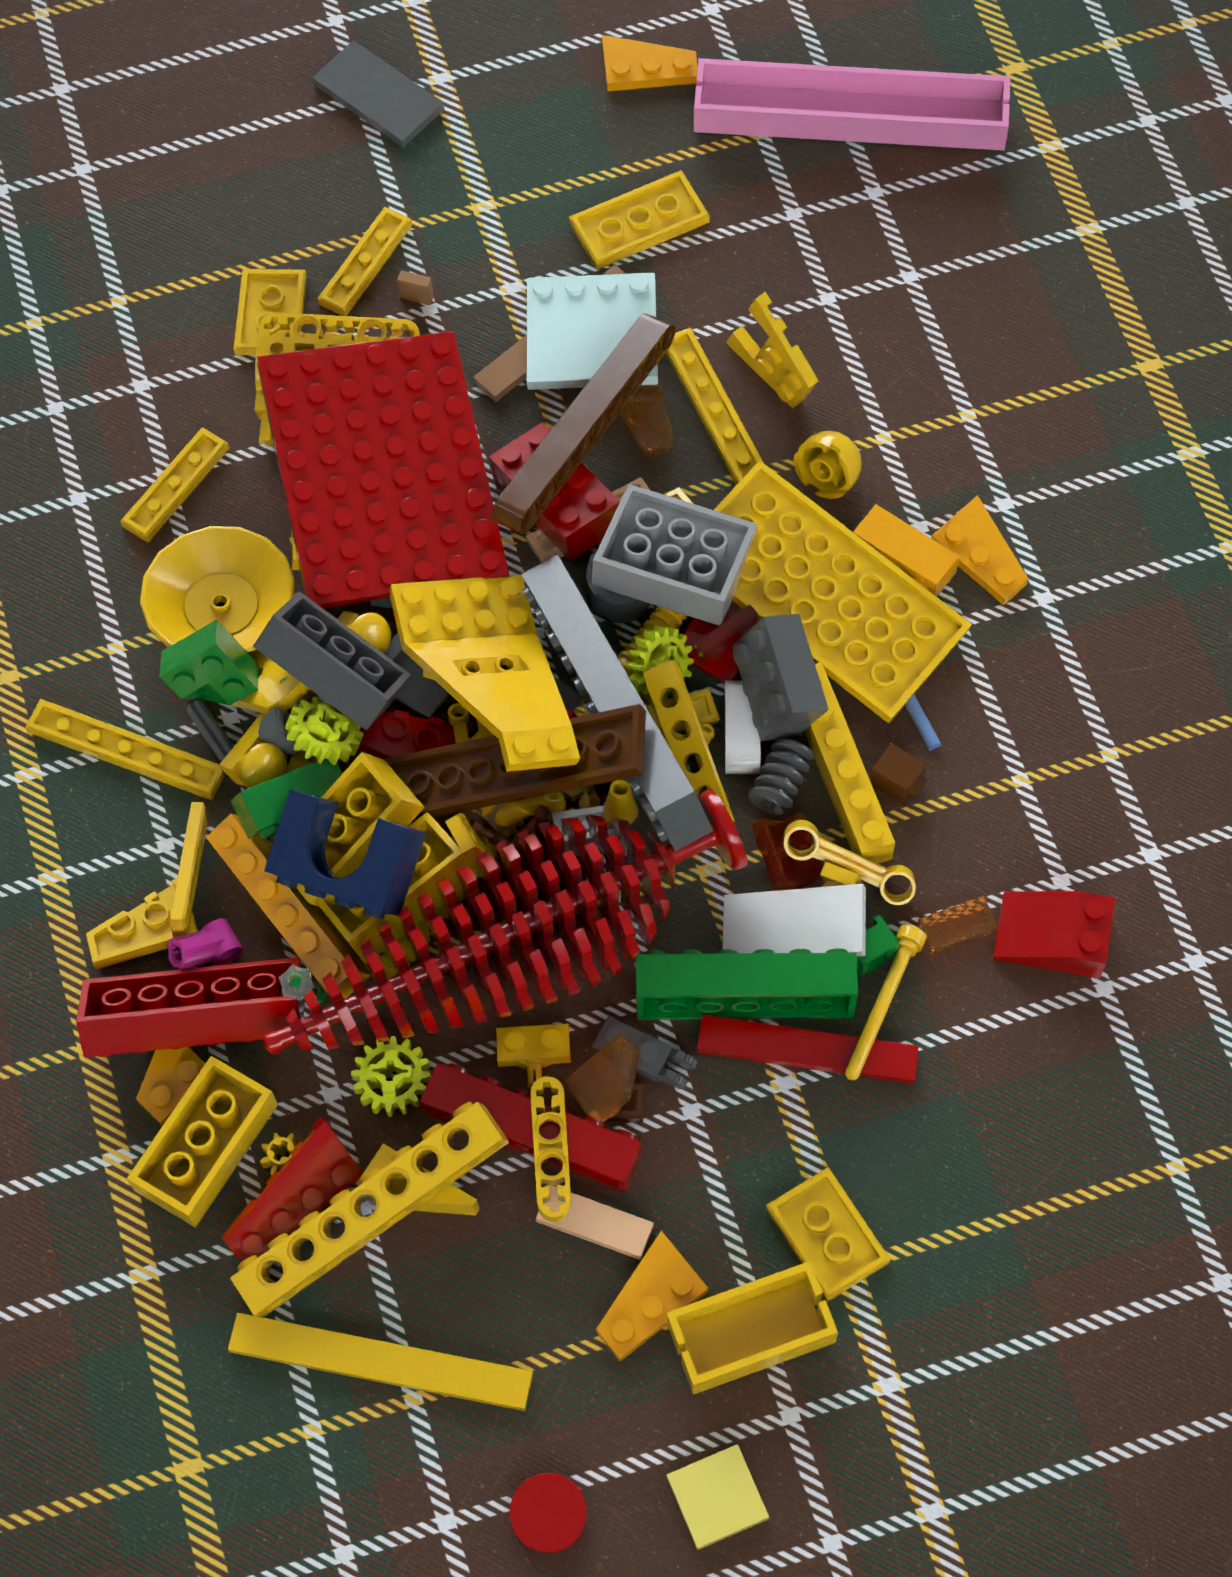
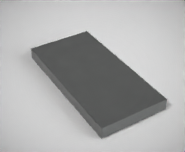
[312,40,445,148]

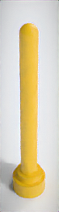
[845,924,927,1080]

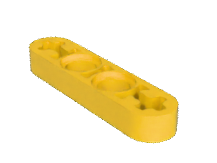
[530,1076,572,1222]

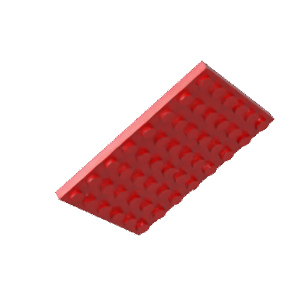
[257,331,510,608]

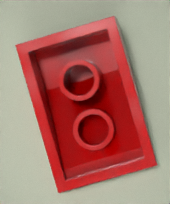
[993,891,1115,979]

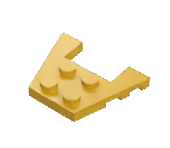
[726,292,819,408]

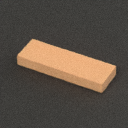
[536,1185,654,1260]

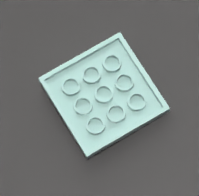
[527,273,658,390]

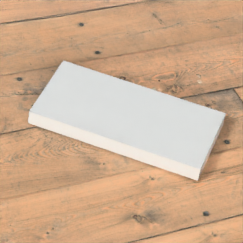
[723,884,866,956]

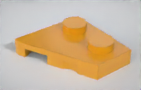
[136,1047,205,1126]

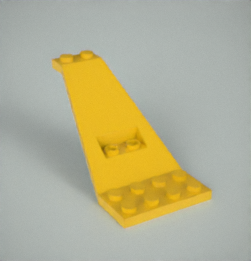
[389,575,580,772]

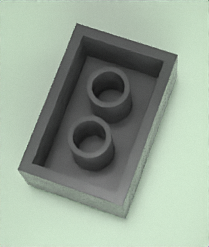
[732,614,829,741]

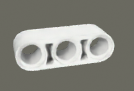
[725,680,761,774]

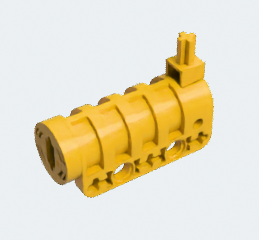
[254,312,420,447]

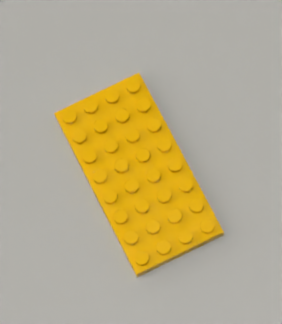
[714,460,972,724]

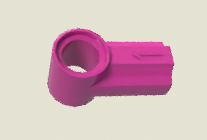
[167,918,244,970]

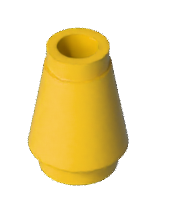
[603,780,639,827]

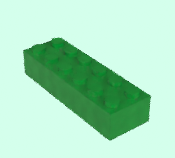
[636,948,858,1020]

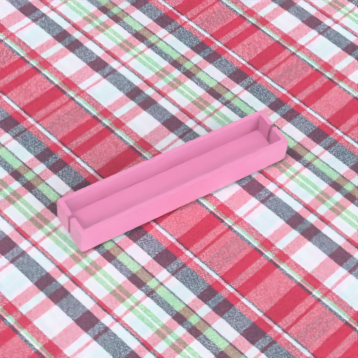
[694,58,1011,150]

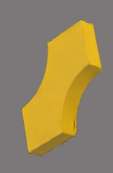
[445,813,501,879]

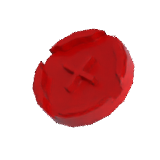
[509,1473,587,1554]

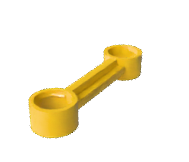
[784,820,916,905]

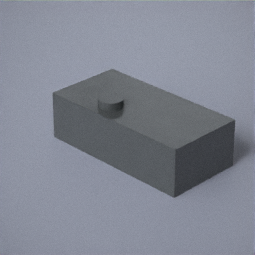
[253,591,411,731]

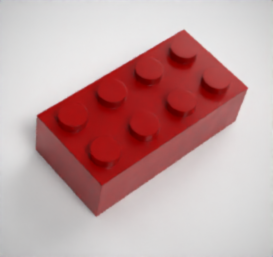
[489,422,620,562]

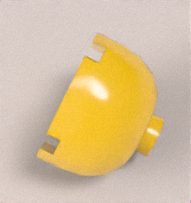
[793,430,862,499]

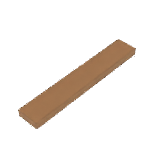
[473,265,625,403]

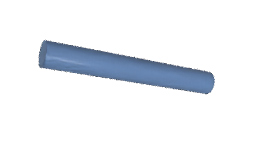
[905,695,942,751]

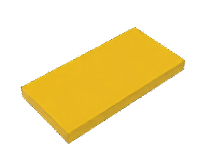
[569,170,710,270]

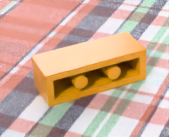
[853,504,959,597]

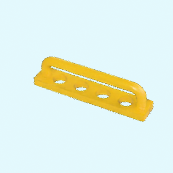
[643,660,735,822]

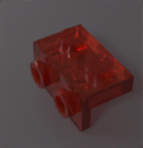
[684,601,758,665]
[751,812,823,889]

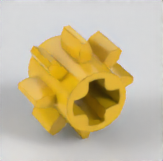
[260,1133,296,1175]

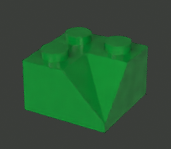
[159,620,259,705]

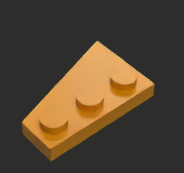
[596,1231,709,1362]

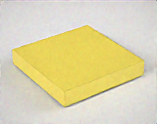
[667,1444,769,1550]

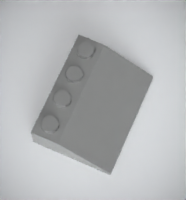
[592,484,757,626]

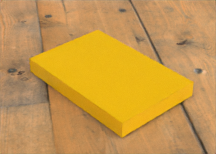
[234,269,307,355]
[766,1167,891,1302]

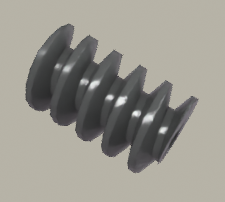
[748,738,815,816]

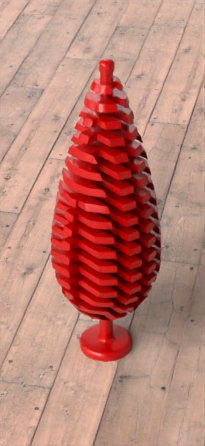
[263,788,748,1055]

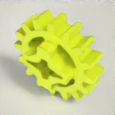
[627,625,694,701]
[285,697,363,765]
[351,1036,431,1117]

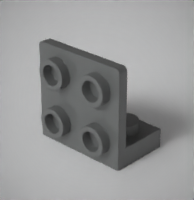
[384,633,450,720]

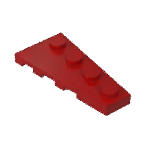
[221,1116,363,1263]

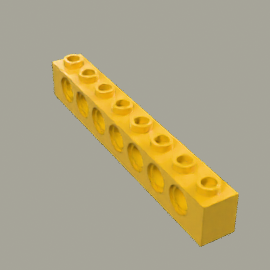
[230,1101,509,1317]

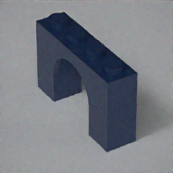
[264,788,426,920]

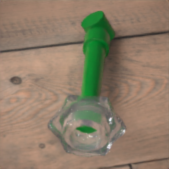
[279,965,327,1003]

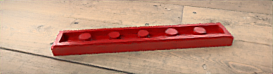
[697,1015,919,1084]

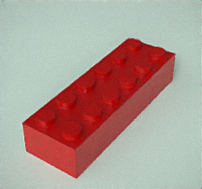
[76,957,305,1057]

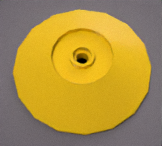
[140,526,295,652]

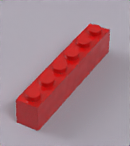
[419,1062,642,1192]

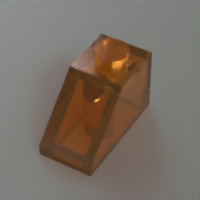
[565,1034,641,1123]

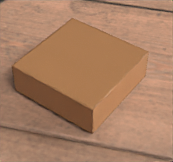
[397,271,434,305]

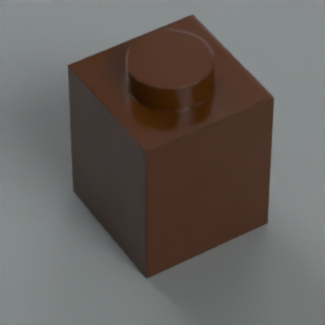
[870,743,927,805]

